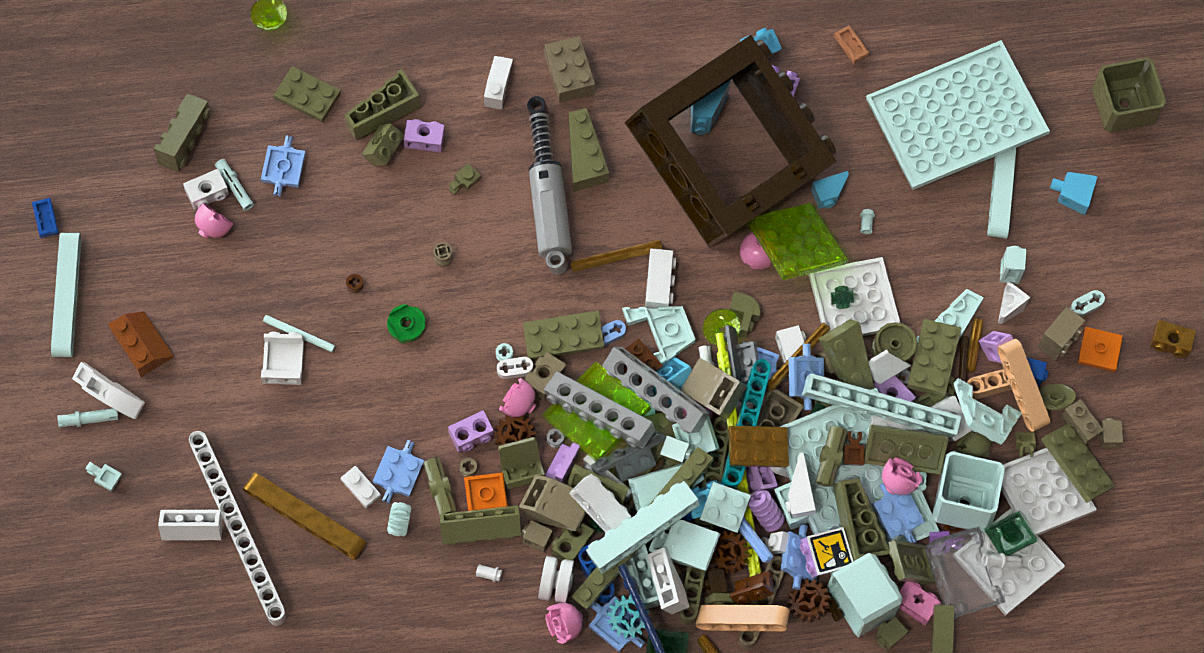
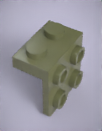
[498,437,545,489]

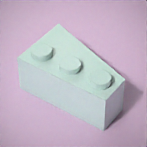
[619,544,660,609]

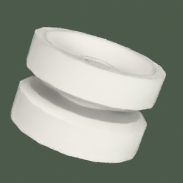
[538,556,574,603]

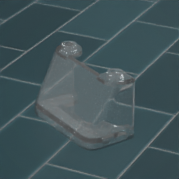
[925,527,1005,620]

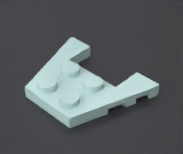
[622,306,696,365]
[954,378,1021,444]

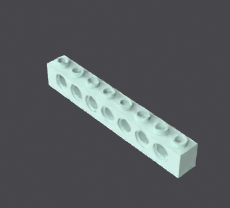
[802,373,961,439]

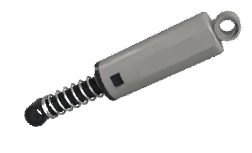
[527,96,572,275]

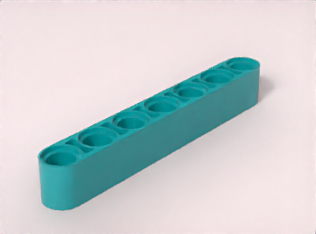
[721,359,771,489]

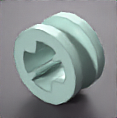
[496,343,513,361]

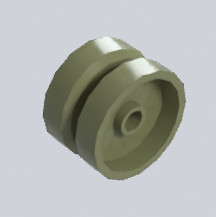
[871,322,917,363]

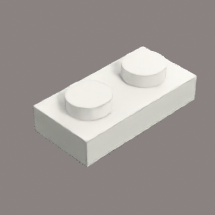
[340,466,381,508]

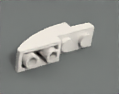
[72,362,145,419]

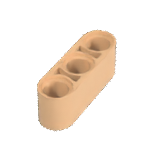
[967,369,1012,400]

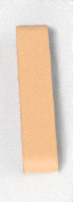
[997,338,1050,432]
[695,605,790,632]

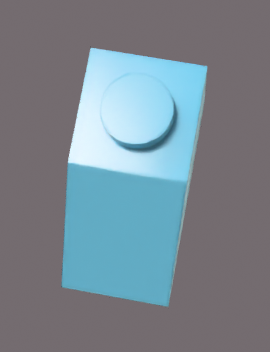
[811,171,849,209]

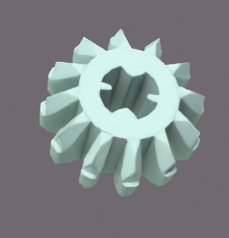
[387,502,411,536]

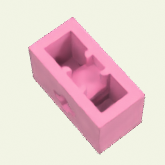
[899,582,941,626]

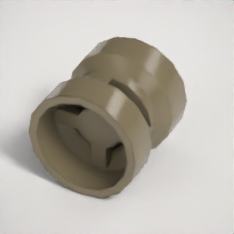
[433,242,453,267]

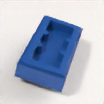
[32,198,59,238]

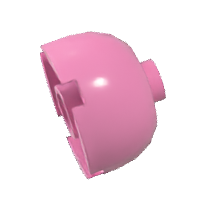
[194,203,233,239]
[740,231,778,269]
[499,378,536,418]
[882,457,922,495]
[546,602,583,644]

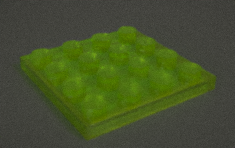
[747,203,848,281]
[542,362,651,461]

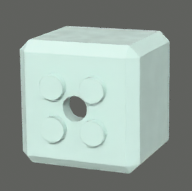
[932,452,1005,533]
[827,553,902,638]

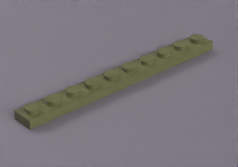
[572,447,714,611]

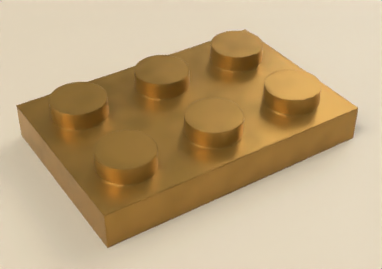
[728,426,789,468]

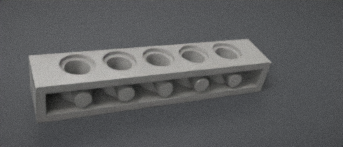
[602,347,710,434]
[544,371,656,449]

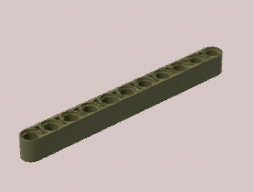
[679,417,729,625]

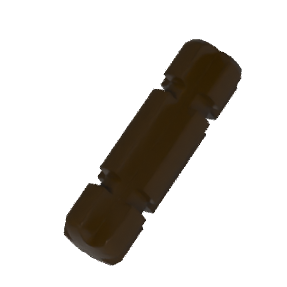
[824,584,844,622]

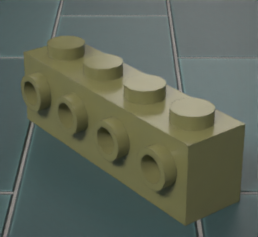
[439,505,521,545]

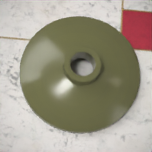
[1039,384,1076,410]

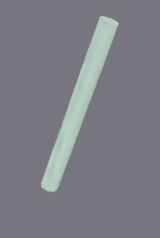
[263,315,335,352]

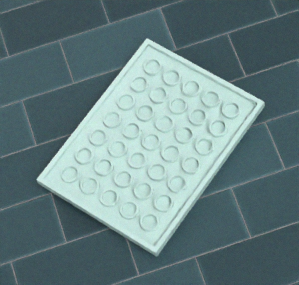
[866,40,1050,190]
[780,387,940,575]

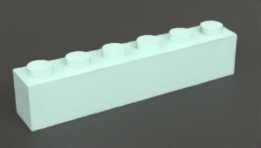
[586,481,700,574]

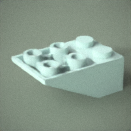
[648,519,720,571]

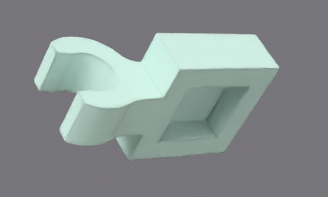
[85,462,122,492]

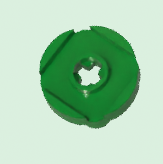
[387,304,425,344]

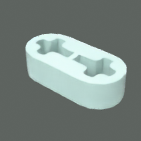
[1070,290,1105,317]

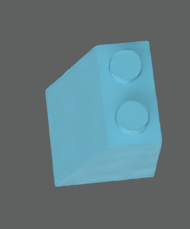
[691,80,731,135]

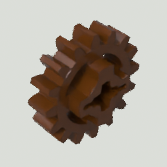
[494,415,536,446]
[712,530,752,573]
[787,579,831,623]

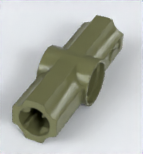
[815,426,847,487]
[424,457,456,514]

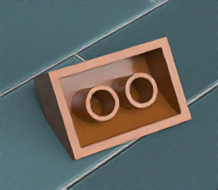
[108,311,174,377]

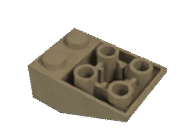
[680,358,747,419]
[519,475,586,531]

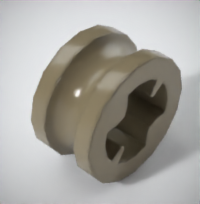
[460,458,477,477]

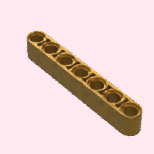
[242,473,366,560]

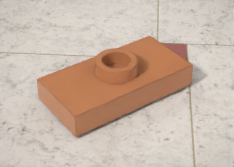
[833,25,870,64]

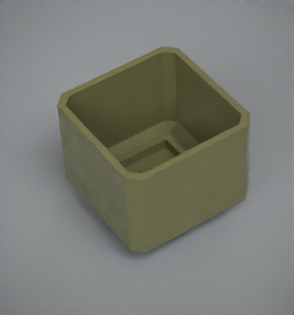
[1092,57,1166,132]

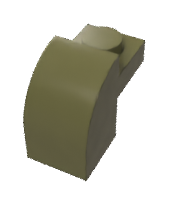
[728,291,760,338]

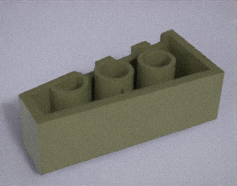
[345,69,421,140]
[154,94,211,172]
[568,108,609,192]
[818,319,874,390]
[833,478,890,561]

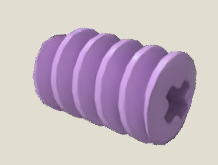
[748,490,785,532]

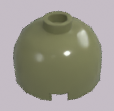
[954,430,992,459]

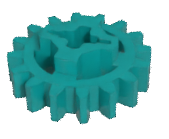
[607,595,651,639]

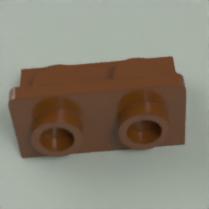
[730,571,774,605]

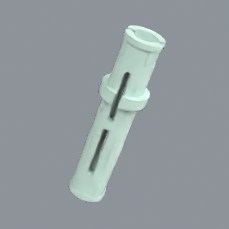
[215,159,254,211]
[57,408,118,428]

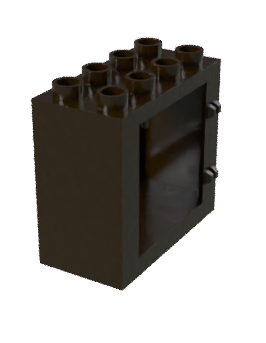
[624,35,837,247]

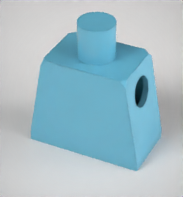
[1050,172,1097,215]

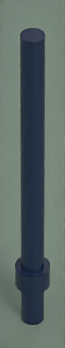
[618,564,666,653]

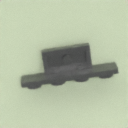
[724,325,761,402]
[591,431,666,482]

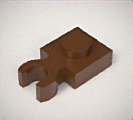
[843,431,864,466]

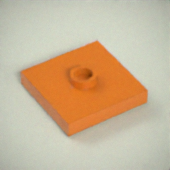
[1077,326,1123,372]
[464,472,507,511]

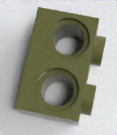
[551,522,594,563]

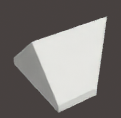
[998,282,1030,324]
[869,350,911,384]

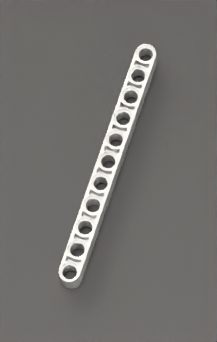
[189,431,286,626]

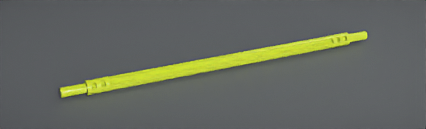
[716,333,763,600]

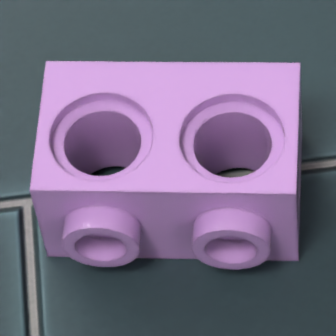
[448,410,494,452]

